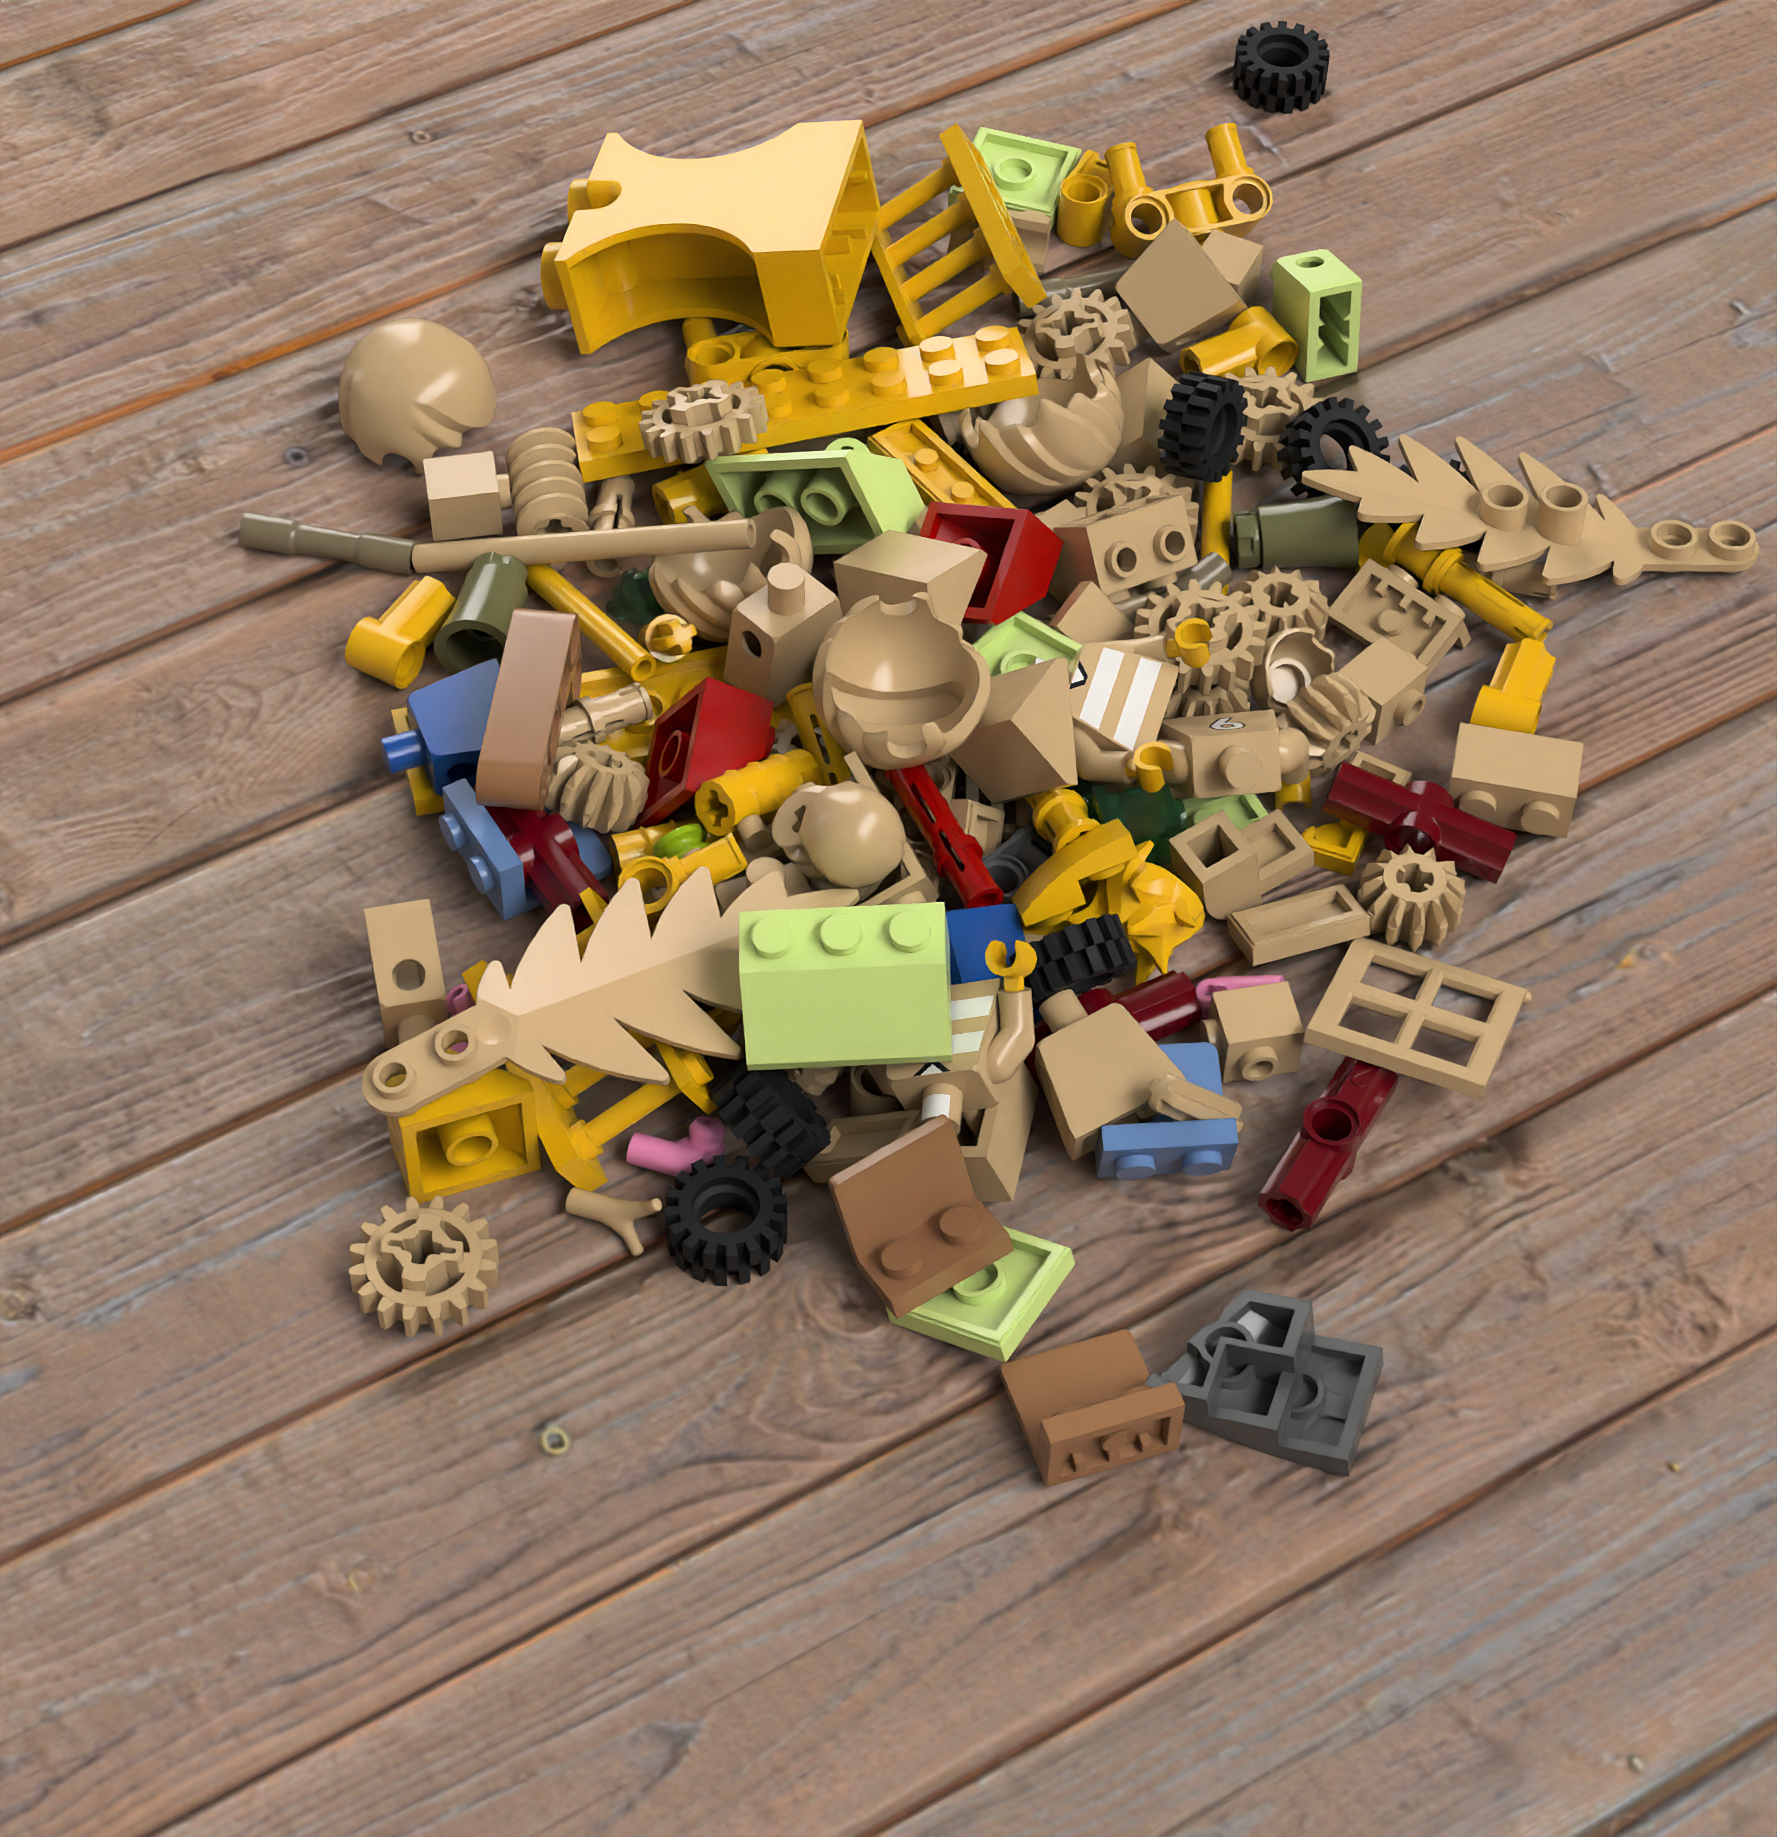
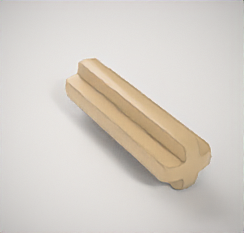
[1147,1073,1244,1134]

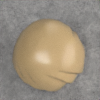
[338,317,497,475]
[958,353,1124,496]
[648,505,814,643]
[812,592,991,770]

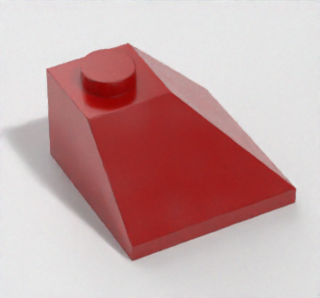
[919,502,1064,626]
[633,676,776,830]

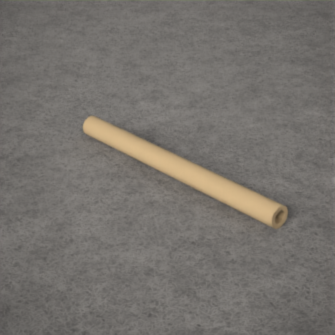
[412,518,756,573]

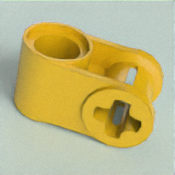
[1056,150,1115,247]

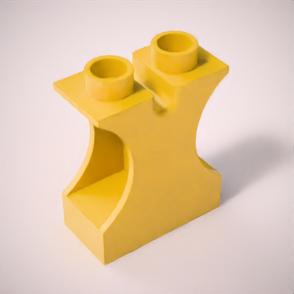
[540,120,882,354]

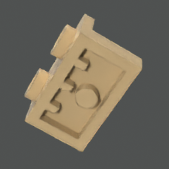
[1328,558,1471,677]

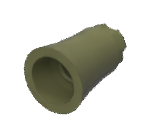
[1233,494,1359,570]
[434,551,528,675]

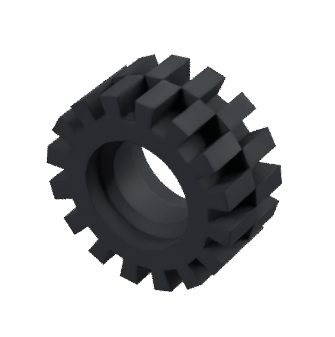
[1232,21,1330,114]
[1158,371,1248,483]
[1277,397,1390,499]
[1008,914,1138,1009]
[711,1057,831,1179]
[664,1155,787,1287]

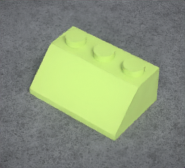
[704,449,925,555]
[739,902,953,1071]

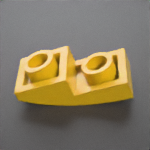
[1011,818,1139,927]

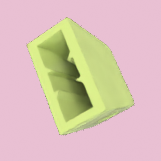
[1270,249,1362,383]

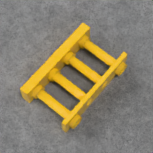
[871,123,1048,348]
[462,887,718,1192]

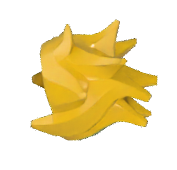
[1067,840,1205,986]

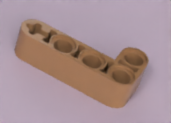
[476,608,582,811]

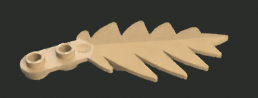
[1301,434,1759,586]
[362,867,860,1118]

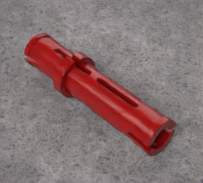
[885,764,1004,909]

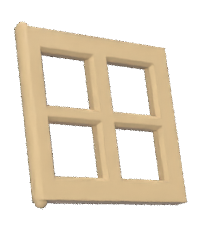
[1303,937,1532,1100]

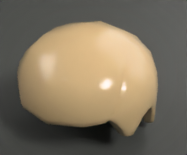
[1249,627,1335,718]
[799,781,906,889]

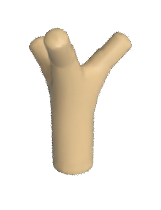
[565,1187,662,1256]

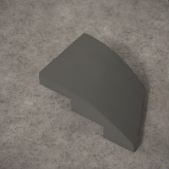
[1145,1289,1384,1476]

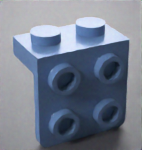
[439,778,613,921]
[1094,1042,1239,1180]

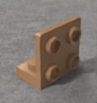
[828,1114,1014,1319]
[1000,1329,1185,1488]

